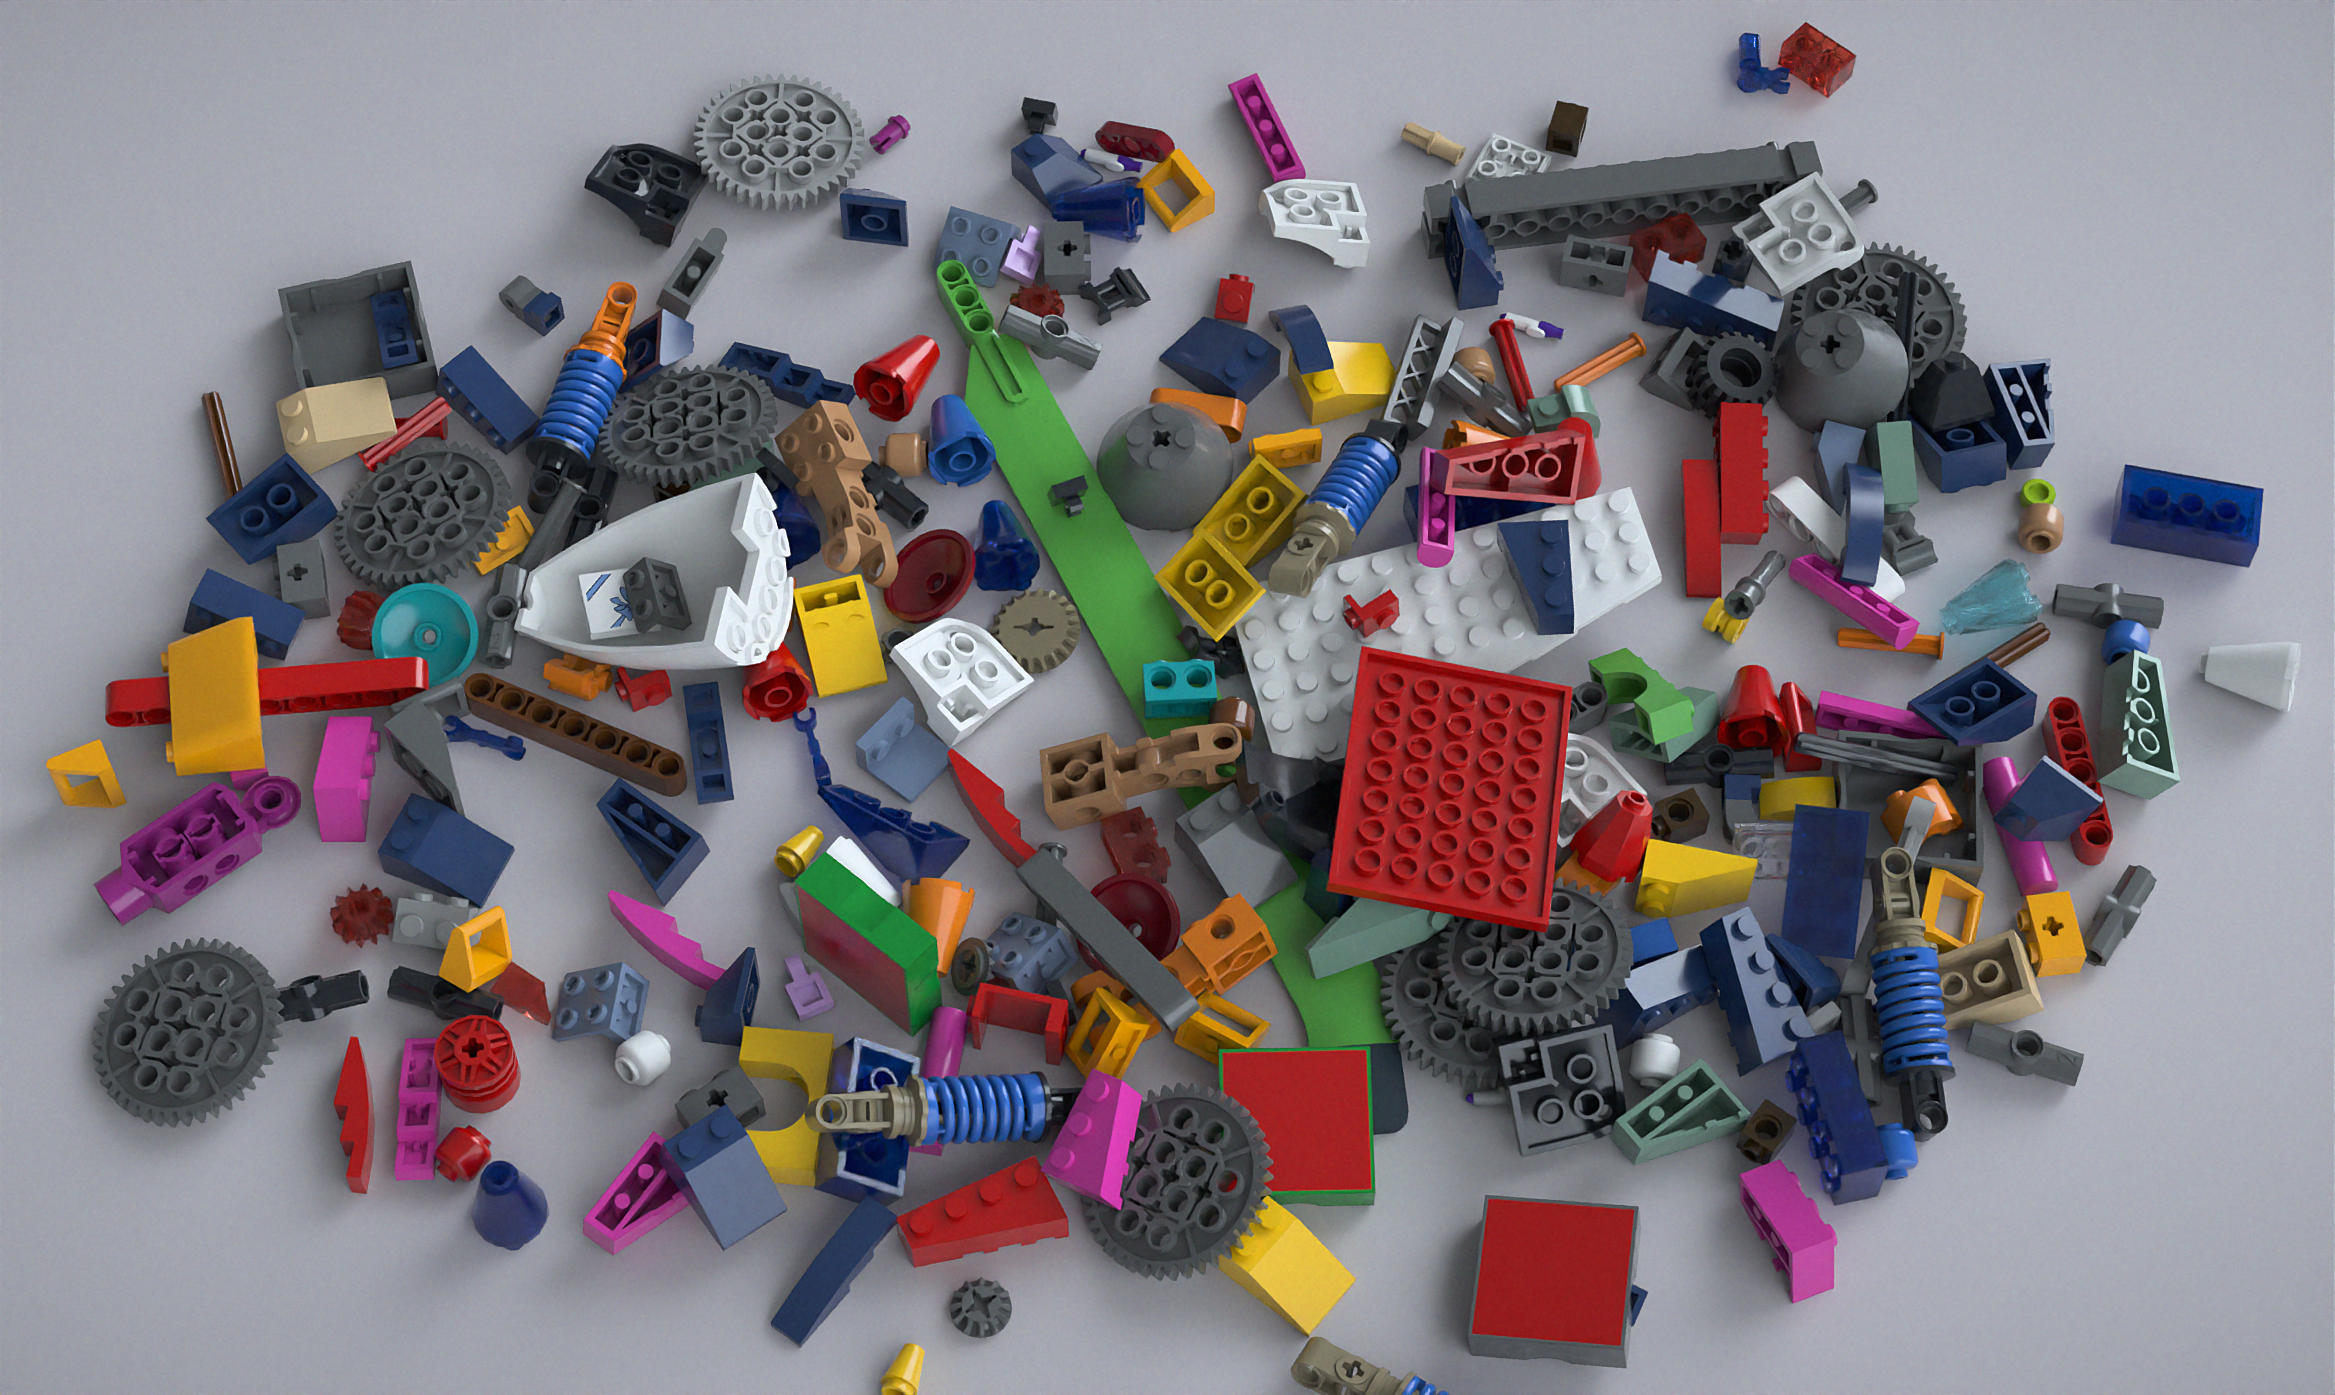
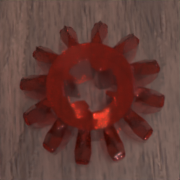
[1010,281,1065,318]
[337,590,387,651]
[330,883,394,948]

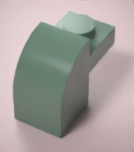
[1526,385,1601,439]

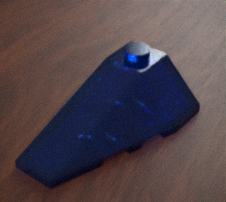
[817,784,970,886]

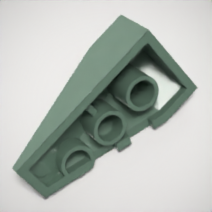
[1304,896,1454,980]

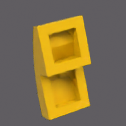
[1758,776,1836,821]

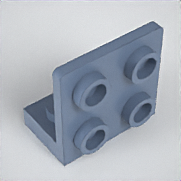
[932,206,1021,288]
[855,696,951,804]
[970,912,1079,995]
[552,962,650,1045]

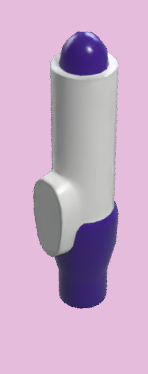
[1080,148,1143,173]
[1499,312,1564,340]

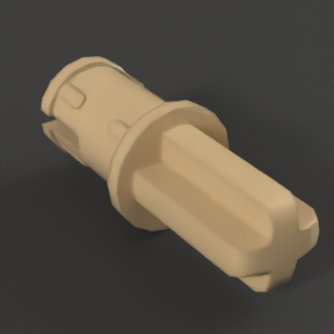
[1401,122,1466,166]

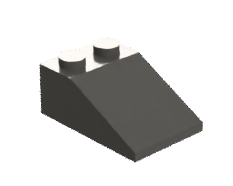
[383,699,466,818]
[1174,782,1298,909]

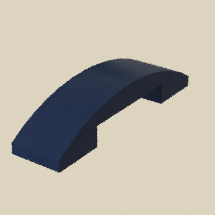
[369,289,418,369]
[1269,304,1334,375]
[1840,462,1884,587]
[683,681,734,805]

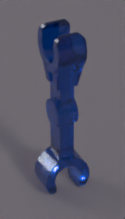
[793,707,832,788]
[443,715,526,761]

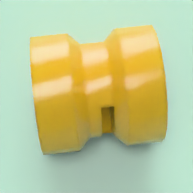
[1702,597,1750,644]

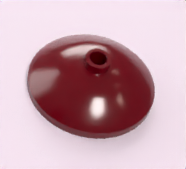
[883,529,976,624]
[1076,873,1181,980]

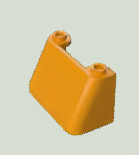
[161,616,266,776]

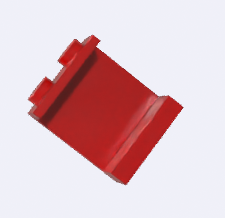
[966,982,1069,1066]

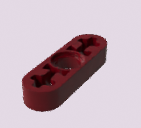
[1095,121,1175,163]

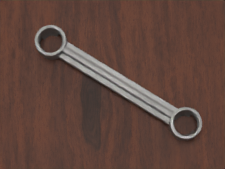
[1840,796,1937,998]

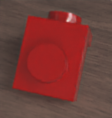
[1214,274,1255,324]
[1342,589,1400,638]
[614,666,673,712]

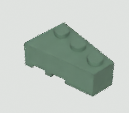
[1609,1058,1751,1165]

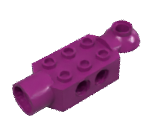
[93,775,301,927]

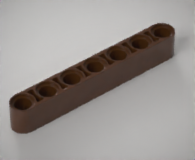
[464,673,688,797]

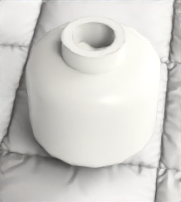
[615,1030,671,1086]
[1629,1033,1681,1091]

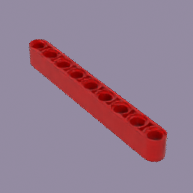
[105,657,429,727]

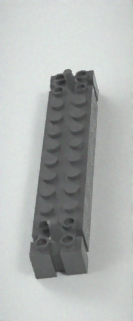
[1421,141,1823,259]

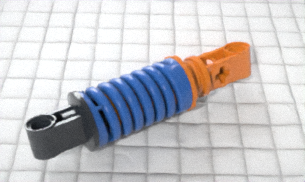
[526,281,638,514]

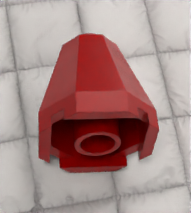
[1569,790,1653,883]

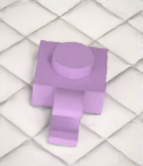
[999,225,1043,285]
[784,954,834,1022]

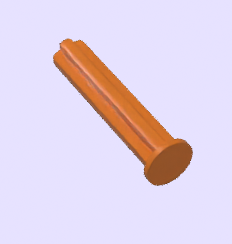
[1553,332,1647,394]
[1837,627,1944,660]

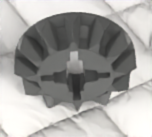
[951,937,996,996]
[950,1277,1012,1338]

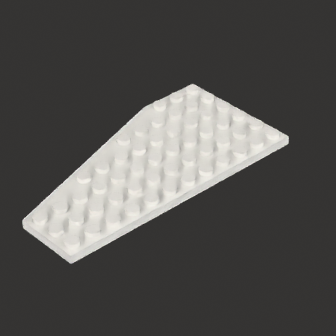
[1234,487,1662,766]

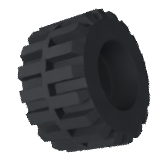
[1685,332,1780,419]

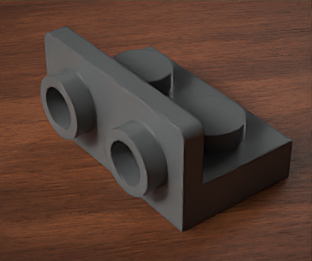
[623,557,692,633]

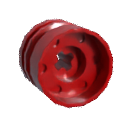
[433,1015,521,1114]

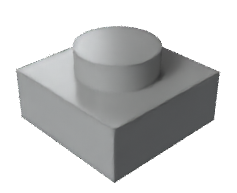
[1805,1001,1842,1047]

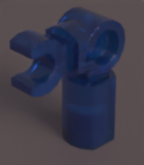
[1737,33,1790,94]

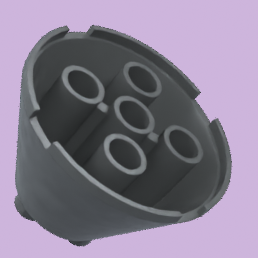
[1773,308,1909,434]
[1096,402,1233,532]

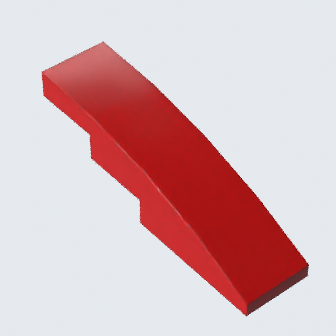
[1681,459,1722,598]
[947,748,1037,868]
[333,1036,375,1194]

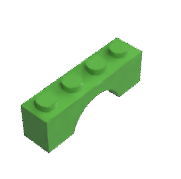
[1588,648,1695,745]

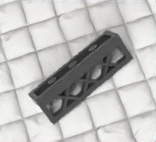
[1380,314,1465,442]

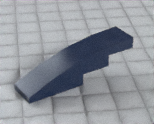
[718,342,856,409]
[770,1194,897,1348]

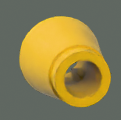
[774,825,825,877]
[881,1343,925,1395]

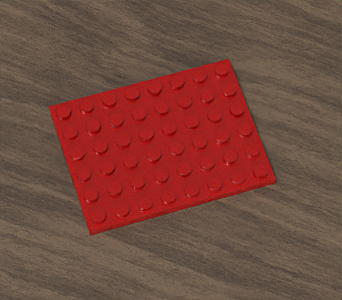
[1326,646,1573,933]

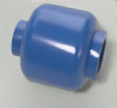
[2101,620,2151,666]
[1866,1123,1918,1180]

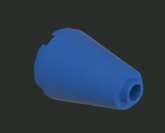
[928,395,996,487]

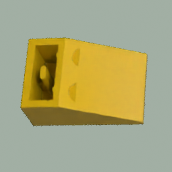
[793,574,888,699]

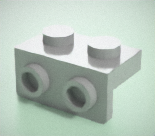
[392,891,478,950]

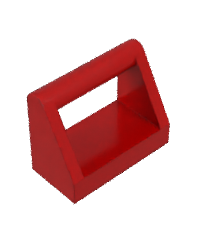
[1778,682,1823,773]

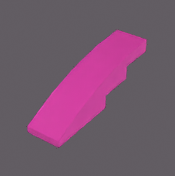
[607,890,726,991]
[394,1038,442,1181]

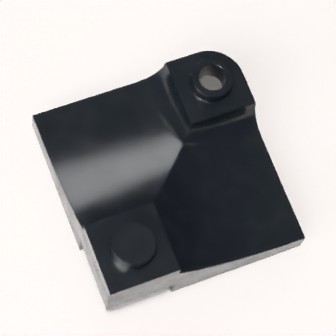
[584,143,708,248]
[1235,739,1343,872]
[1492,1021,1626,1158]

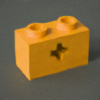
[2016,891,2087,977]

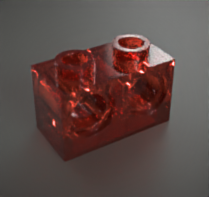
[1778,22,1857,98]
[1628,212,1707,284]
[1100,806,1171,884]

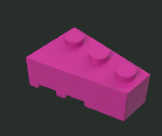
[313,716,381,842]
[1041,1068,1142,1211]
[583,1131,690,1256]
[1739,1159,1838,1304]

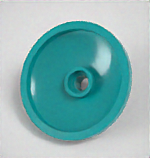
[372,583,479,689]

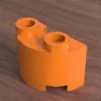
[543,653,614,702]
[1880,778,1964,845]

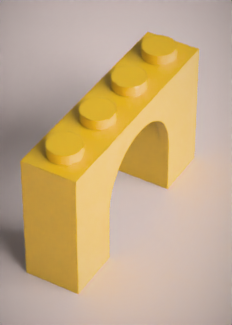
[739,1026,841,1186]

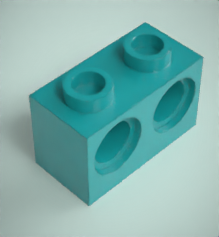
[1142,659,1217,719]

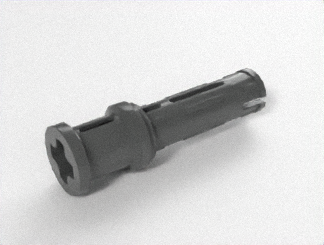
[1724,550,1786,620]

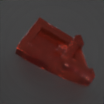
[490,961,551,1026]

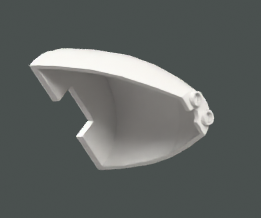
[514,473,793,670]

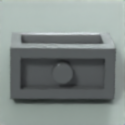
[1639,326,1706,411]
[388,677,470,726]

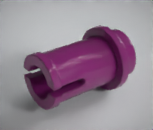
[869,115,911,155]

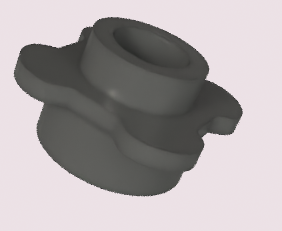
[881,628,915,663]

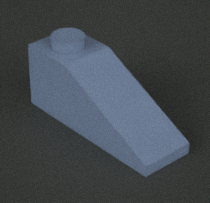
[1810,420,1866,517]

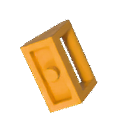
[1135,148,1215,232]
[46,739,127,808]
[1920,867,1985,954]
[438,906,513,993]
[1064,987,1150,1080]
[1173,990,1271,1066]

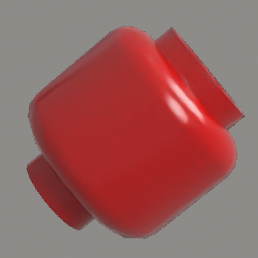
[435,1125,492,1183]

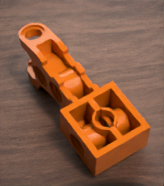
[1070,892,1279,1051]

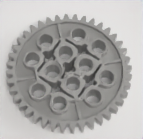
[693,74,865,211]

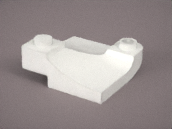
[1732,171,1864,297]
[1258,179,1370,268]
[889,618,1034,748]
[1555,733,1647,864]

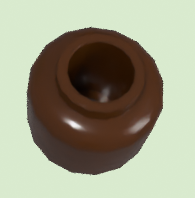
[1208,696,1255,749]

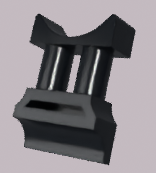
[1079,267,1151,326]
[1176,625,1245,679]

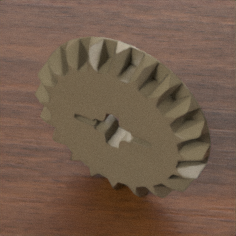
[990,588,1081,674]

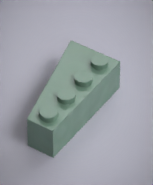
[2097,650,2180,800]

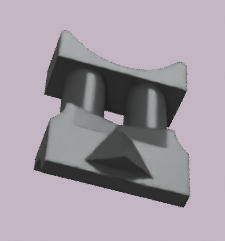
[1882,510,1938,577]

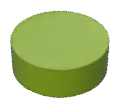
[2019,479,2056,509]

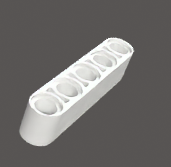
[1765,476,1905,603]

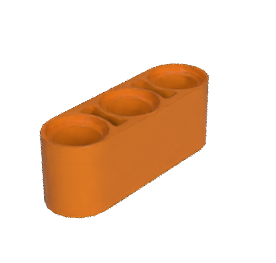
[1149,387,1247,443]

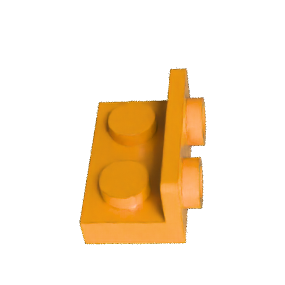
[1247,427,1323,469]
[471,505,535,577]

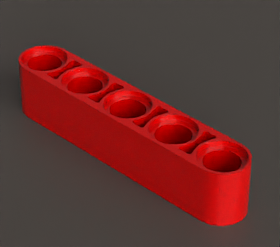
[2041,696,2113,866]

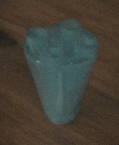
[1939,557,2044,636]

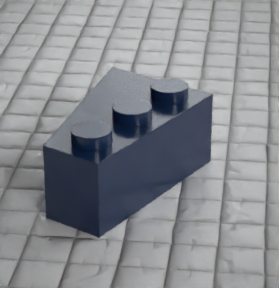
[435,345,540,455]
[1982,358,2055,470]
[1497,520,1574,635]
[183,568,306,661]
[596,777,710,907]
[1592,943,1719,1052]

